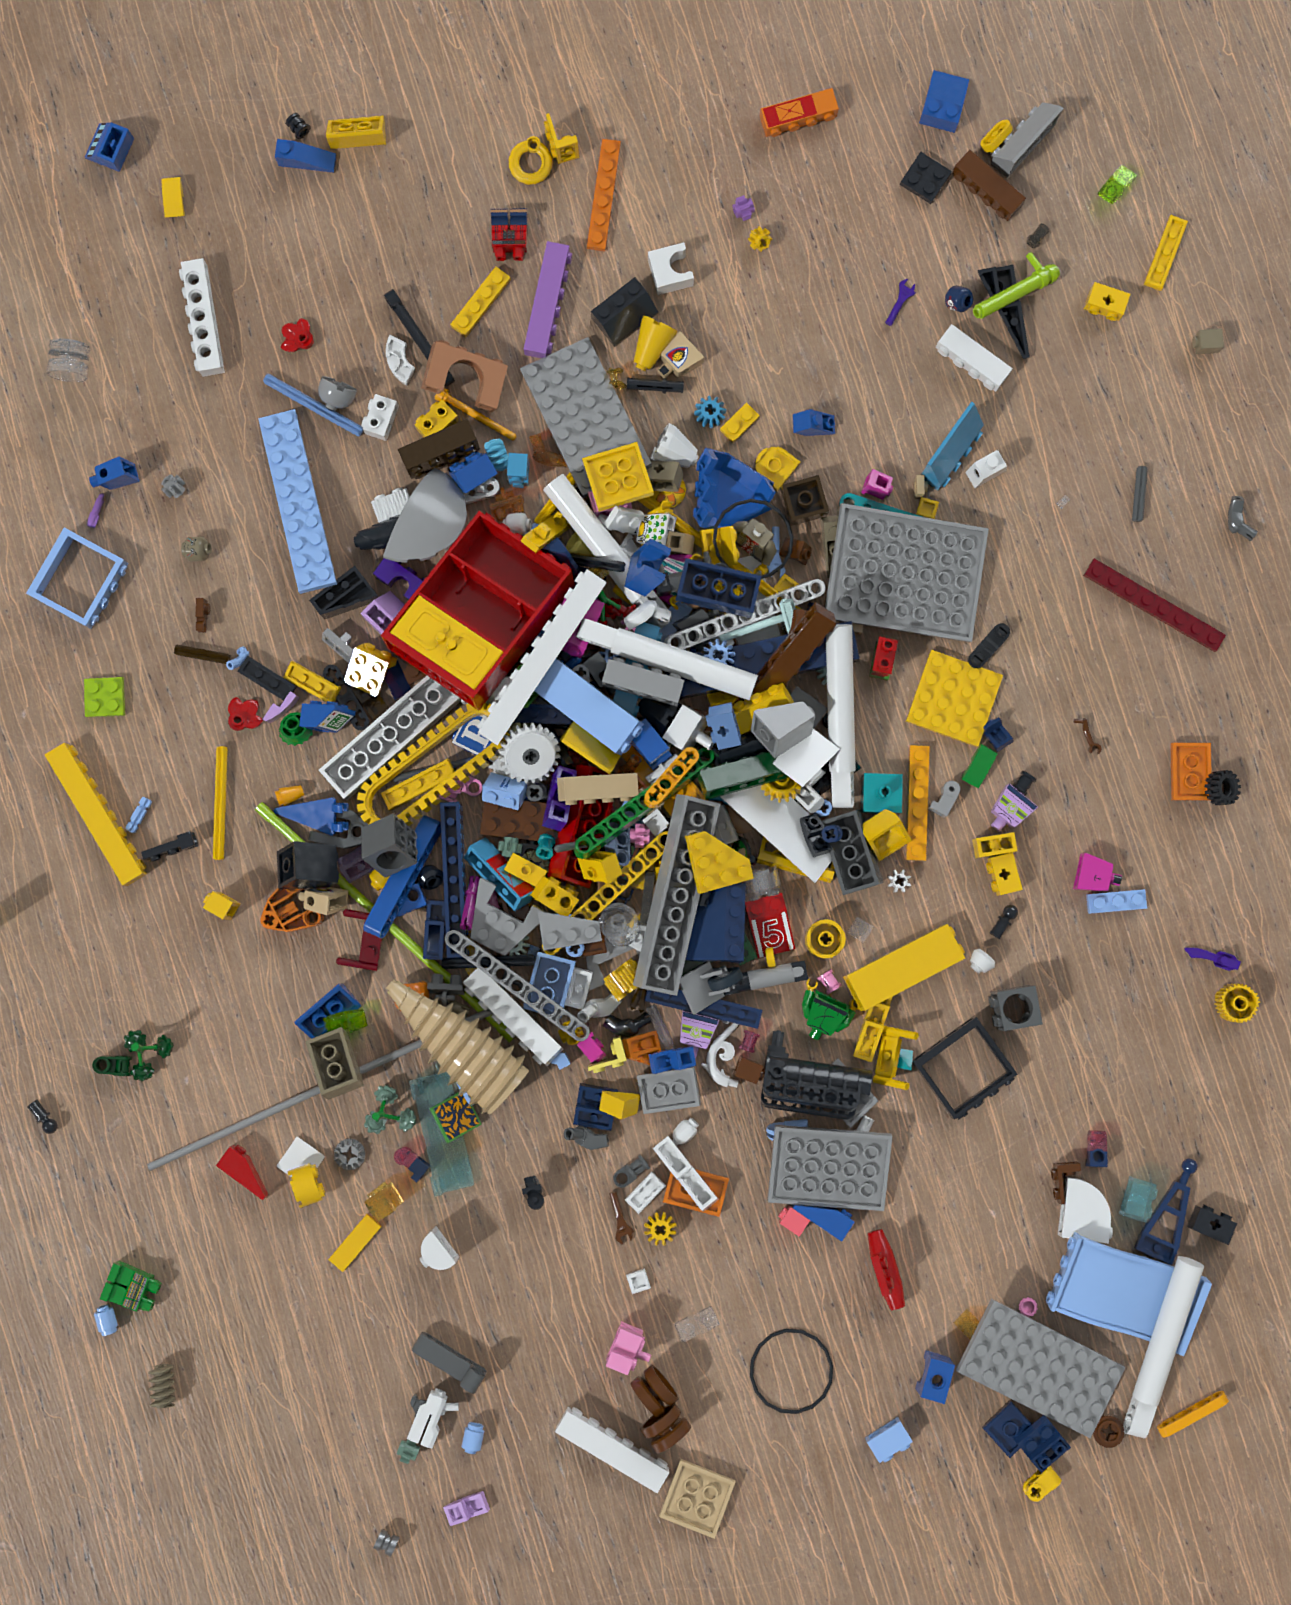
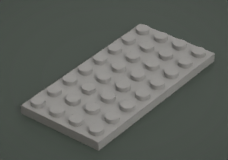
[520,337,652,498]
[956,1298,1126,1438]

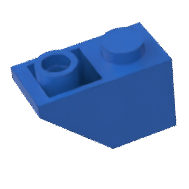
[793,409,835,436]

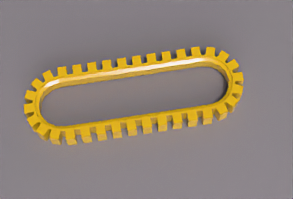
[357,703,511,826]

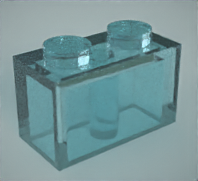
[1119,1176,1158,1223]

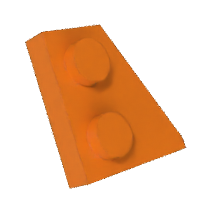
[622,1030,661,1065]

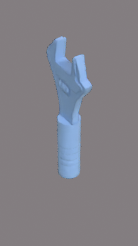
[767,527,786,578]

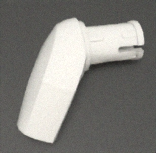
[624,600,671,630]
[577,994,622,1023]

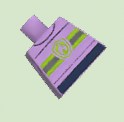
[991,784,1038,832]
[680,1011,719,1058]

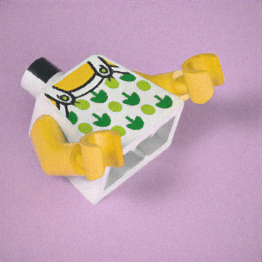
[630,500,676,546]

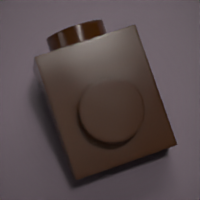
[779,537,812,565]

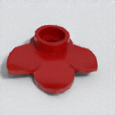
[280,318,314,352]
[228,697,263,731]

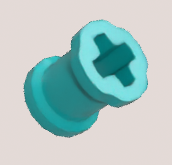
[536,834,555,860]

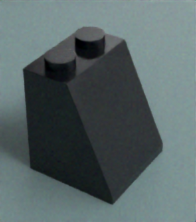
[277,841,339,889]

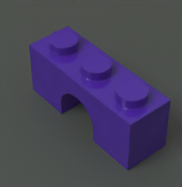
[373,558,426,600]
[542,766,577,831]

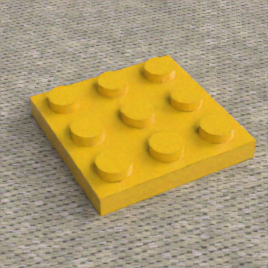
[582,442,654,512]

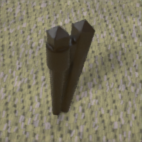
[630,987,647,1013]

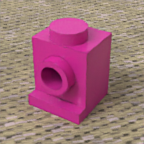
[861,469,893,500]
[577,1032,606,1063]

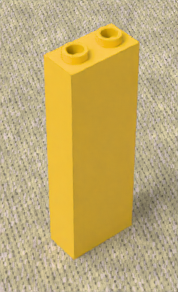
[843,924,965,1011]

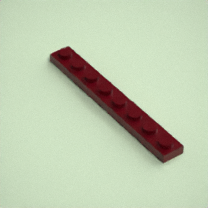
[1083,558,1226,652]

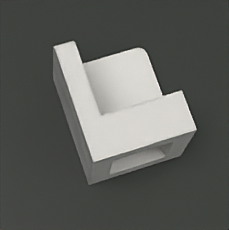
[642,809,670,837]

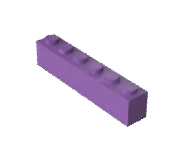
[524,241,572,358]

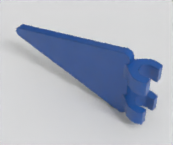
[273,797,349,835]

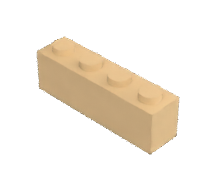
[557,773,638,805]

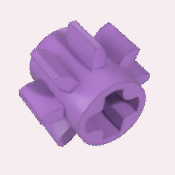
[732,195,755,221]

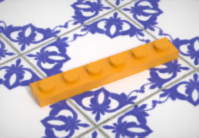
[906,745,930,861]

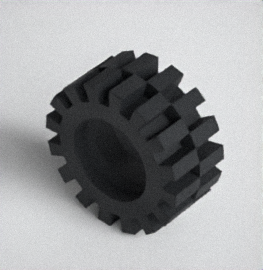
[1204,770,1241,806]

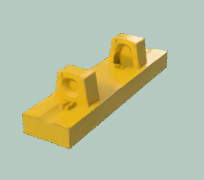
[521,511,571,553]

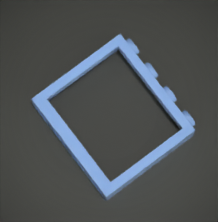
[26,527,129,629]

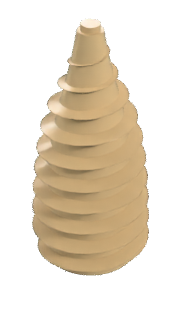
[386,980,529,1115]

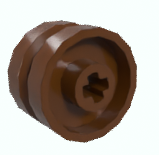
[630,1364,679,1418]
[640,1403,691,1453]

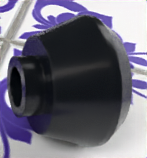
[419,865,443,890]

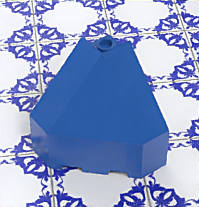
[693,447,776,529]

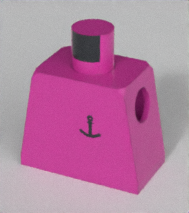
[1073,853,1122,891]

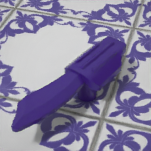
[1184,947,1241,971]

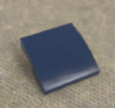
[573,1083,618,1131]

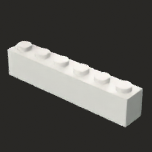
[463,968,563,1066]
[555,1407,669,1493]

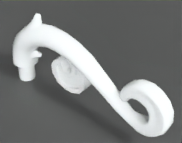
[701,1020,739,1088]

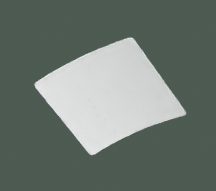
[277,1137,325,1177]

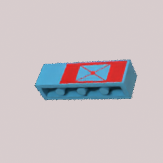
[464,837,534,911]

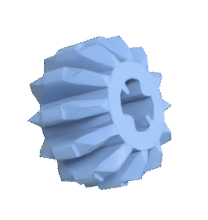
[703,639,735,665]

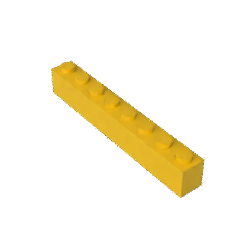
[44,743,147,886]

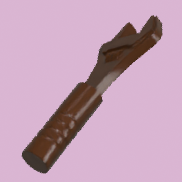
[609,1191,634,1245]

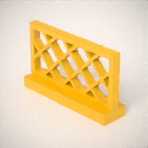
[757,836,835,883]

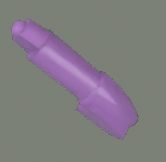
[87,493,104,528]

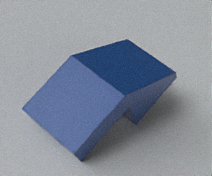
[648,1046,696,1074]

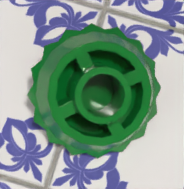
[278,712,313,746]

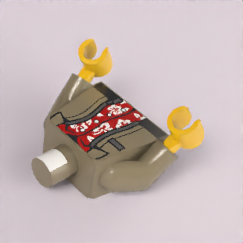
[733,519,777,575]

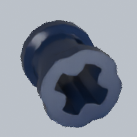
[822,825,843,843]

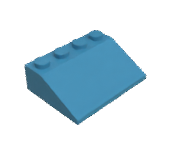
[921,402,984,490]

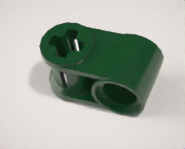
[92,1055,132,1076]

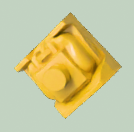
[863,809,912,862]

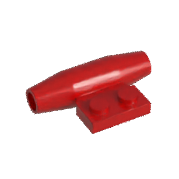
[867,1229,905,1310]

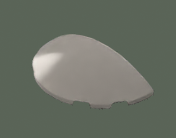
[383,468,467,562]

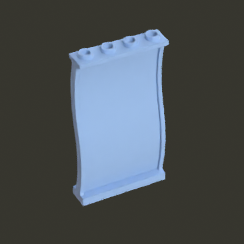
[1046,1232,1212,1356]

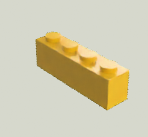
[722,683,794,734]

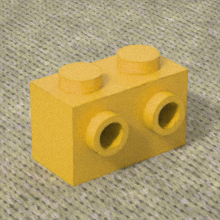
[414,400,459,437]

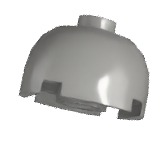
[318,376,357,411]

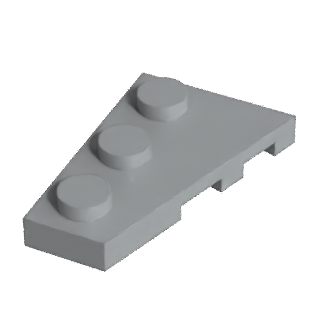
[537,911,602,950]

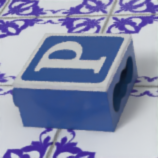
[452,715,492,762]

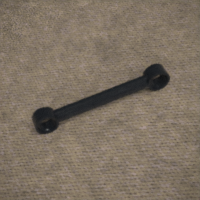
[383,289,455,388]

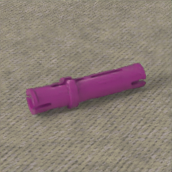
[460,876,480,931]

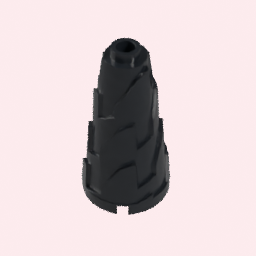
[354,514,400,550]

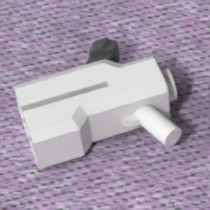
[407,1389,459,1449]

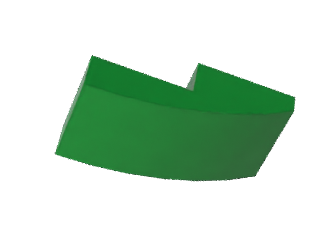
[961,744,998,788]

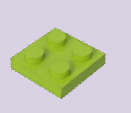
[84,677,125,717]

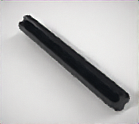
[570,554,626,572]
[441,954,536,969]

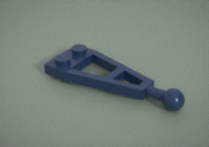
[1134,1158,1198,1265]

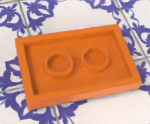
[1171,743,1211,801]
[663,1169,729,1217]

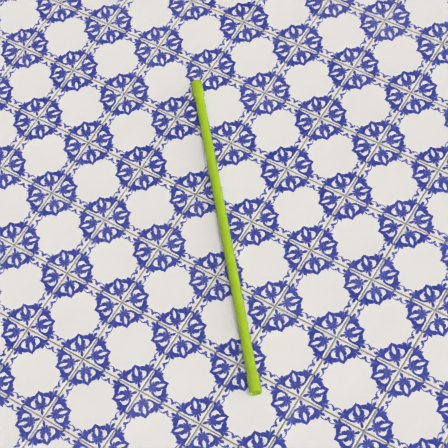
[255,802,513,1043]

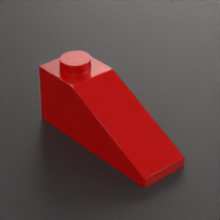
[216,1145,269,1200]

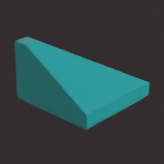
[897,1048,913,1070]

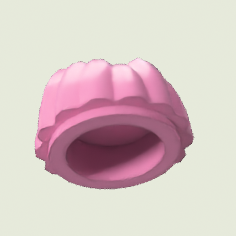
[1019,1297,1038,1317]

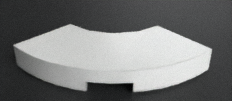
[386,335,415,386]

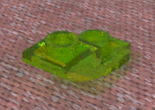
[1097,165,1137,204]
[323,1009,368,1033]

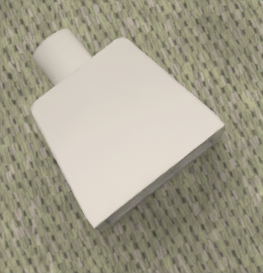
[965,450,1007,488]

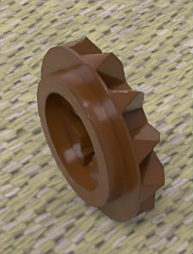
[1093,1415,1124,1448]

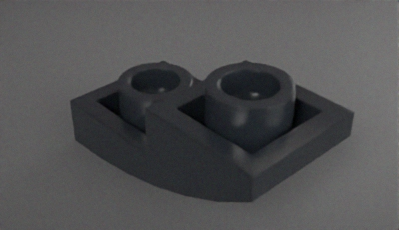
[800,813,832,857]

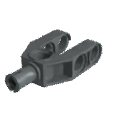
[308,810,368,849]

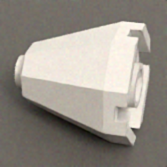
[650,423,699,468]

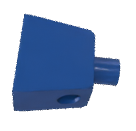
[89,456,140,490]

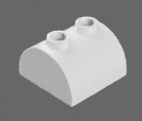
[419,1226,459,1270]

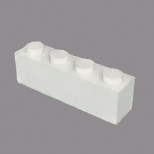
[935,324,1013,392]

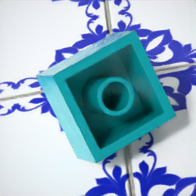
[861,773,903,814]

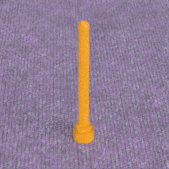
[434,388,517,441]

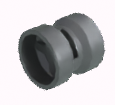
[373,1529,399,1557]

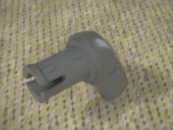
[1228,496,1258,541]
[564,1126,609,1150]

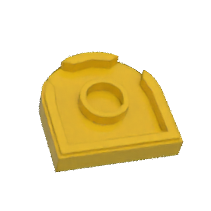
[755,447,801,492]

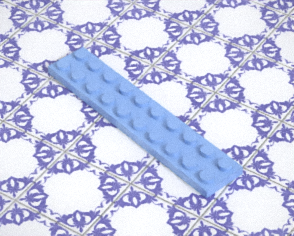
[258,409,337,594]

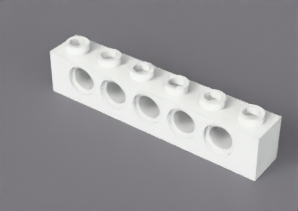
[179,258,225,377]

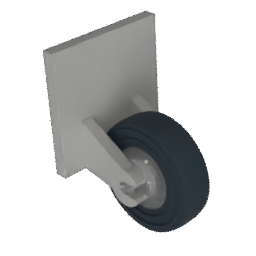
[680,962,743,1014]

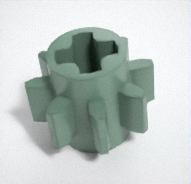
[498,837,522,857]
[397,1439,420,1464]

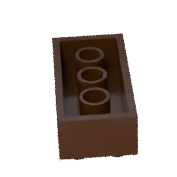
[480,800,559,843]

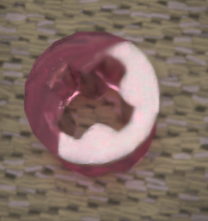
[738,1029,760,1053]

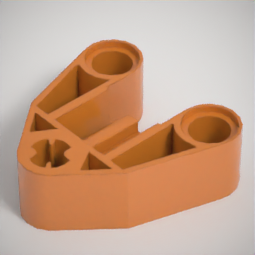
[260,888,324,932]

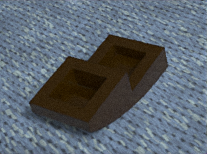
[352,687,389,721]

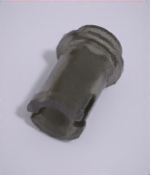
[1027,223,1049,248]

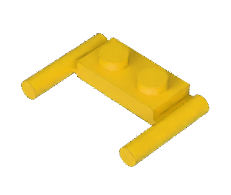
[873,1026,919,1090]

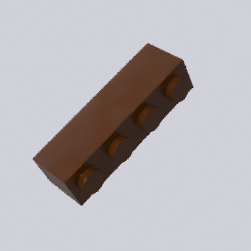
[952,149,1026,221]

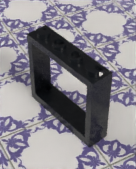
[912,1016,1018,1120]

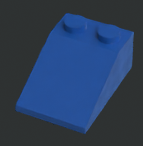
[919,70,969,133]

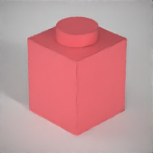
[778,1205,810,1237]

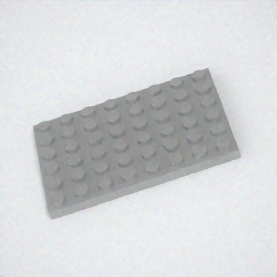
[825,503,989,642]

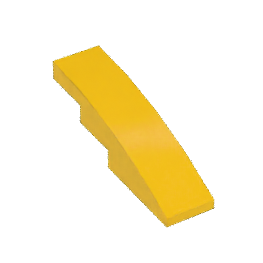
[853,996,893,1062]

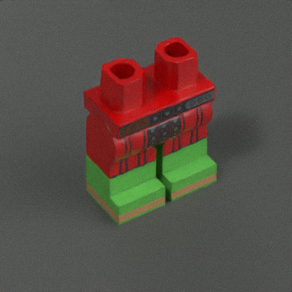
[869,636,898,681]

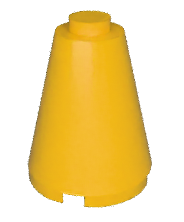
[633,316,677,372]

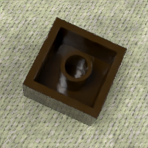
[781,475,829,526]

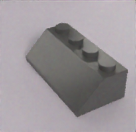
[821,810,884,895]

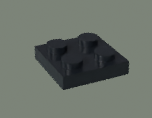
[900,152,952,204]

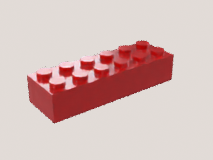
[547,765,613,888]

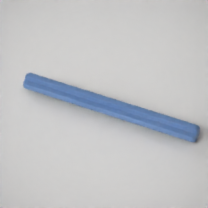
[263,374,363,437]

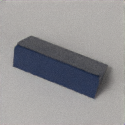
[385,660,411,701]

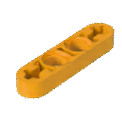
[644,747,699,808]
[1157,1391,1229,1438]

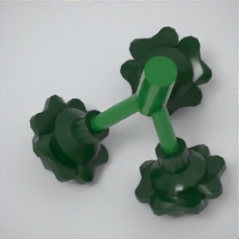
[124,1030,174,1082]

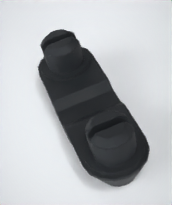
[968,623,1010,668]

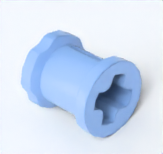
[814,799,832,817]
[566,944,585,957]

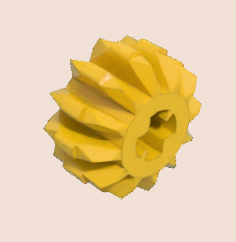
[644,1212,677,1246]

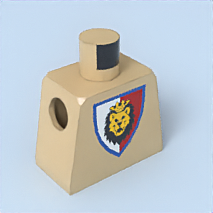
[658,331,704,378]
[299,887,349,915]

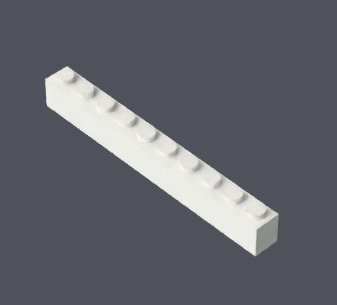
[477,569,607,745]

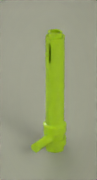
[973,252,1060,319]

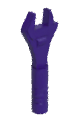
[885,279,916,326]

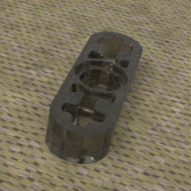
[639,871,655,926]

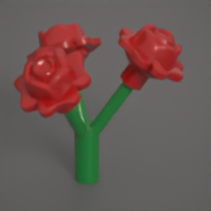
[597,590,636,626]

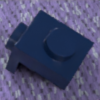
[983,717,1014,752]

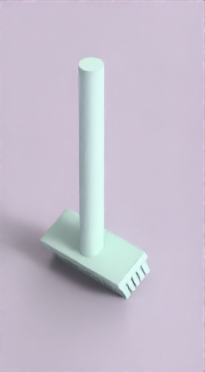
[719,598,796,643]

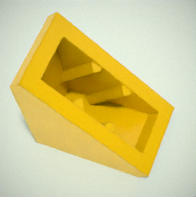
[599,1091,640,1120]

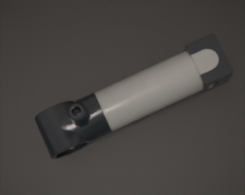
[724,960,808,995]

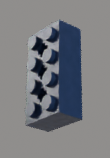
[675,558,762,618]

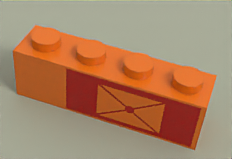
[760,88,839,137]

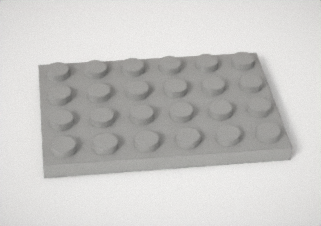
[767,1125,892,1211]

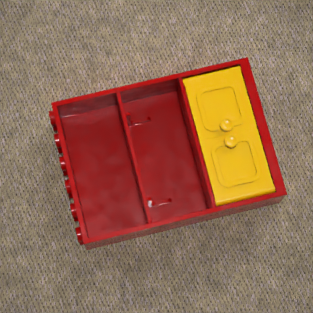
[381,511,575,711]

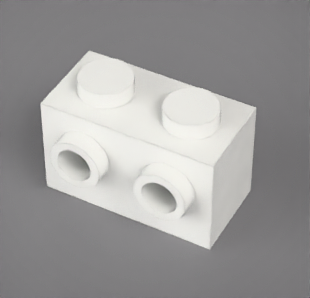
[361,394,399,441]

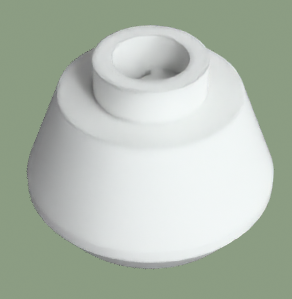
[970,949,995,973]

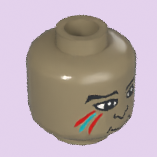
[181,536,212,562]

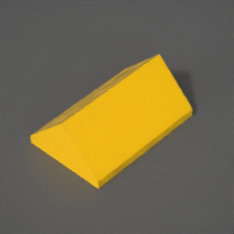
[326,115,386,149]
[560,721,621,775]

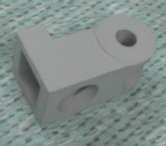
[928,781,960,818]

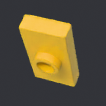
[504,853,547,887]

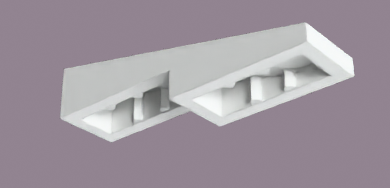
[653,1136,719,1212]

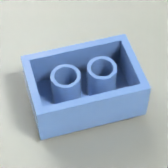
[523,952,576,1018]

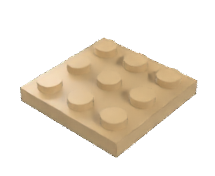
[659,1458,736,1539]

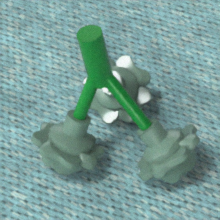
[364,1085,416,1134]

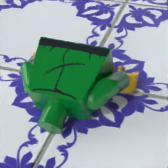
[802,979,859,1040]

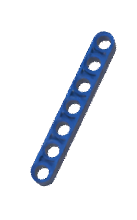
[363,815,441,939]

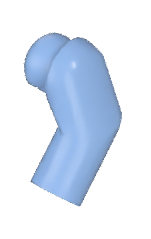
[226,646,250,670]

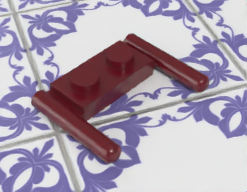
[336,909,382,971]

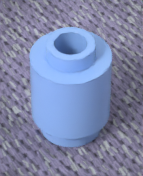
[94,1304,118,1336]
[461,1422,485,1454]

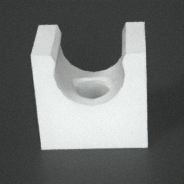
[648,243,694,295]

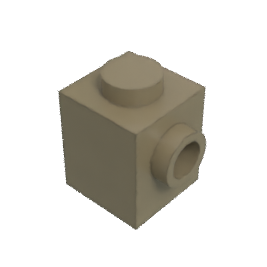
[1192,329,1224,354]

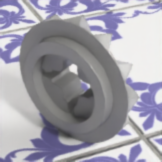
[334,1139,365,1170]

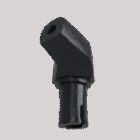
[603,1012,652,1037]

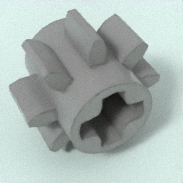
[161,474,185,498]

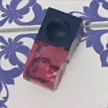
[1086,1130,1108,1167]
[394,1147,431,1183]

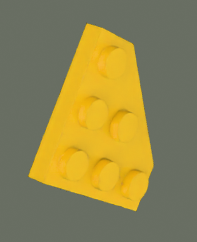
[685,831,754,894]

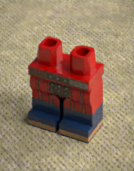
[491,208,528,261]

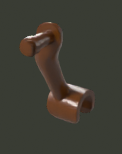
[1073,718,1102,754]

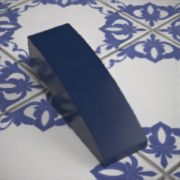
[423,899,446,960]

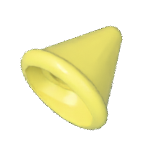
[566,532,595,557]

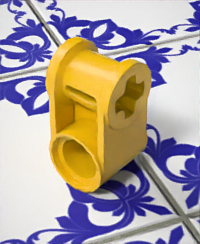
[1022,1466,1062,1502]

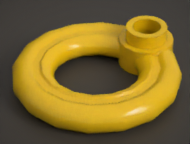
[508,136,553,185]

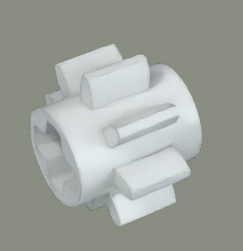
[887,870,911,893]

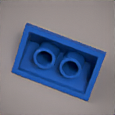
[294,983,361,1039]

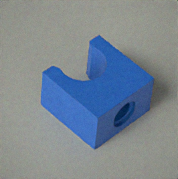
[624,539,671,597]
[631,718,673,771]
[915,1350,955,1404]

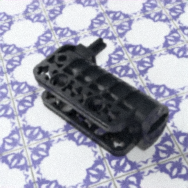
[761,1030,872,1120]

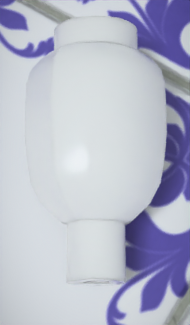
[672,1117,699,1146]

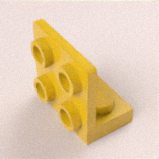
[543,113,579,164]

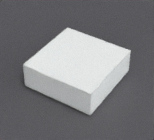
[626,1268,651,1294]

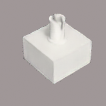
[662,705,715,750]

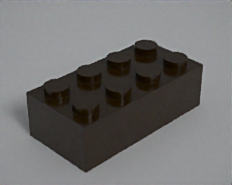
[397,418,480,479]

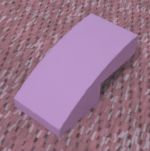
[263,691,300,724]
[443,1491,490,1526]

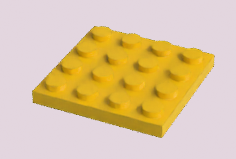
[905,650,1003,747]

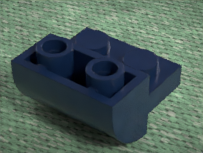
[1014,1415,1071,1473]

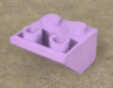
[360,591,404,635]

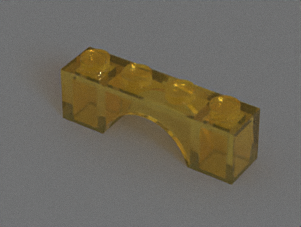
[364,1182,404,1223]

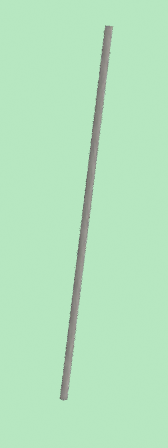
[147,1008,494,1171]

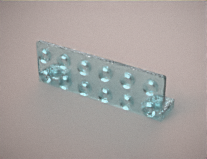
[409,1072,474,1197]

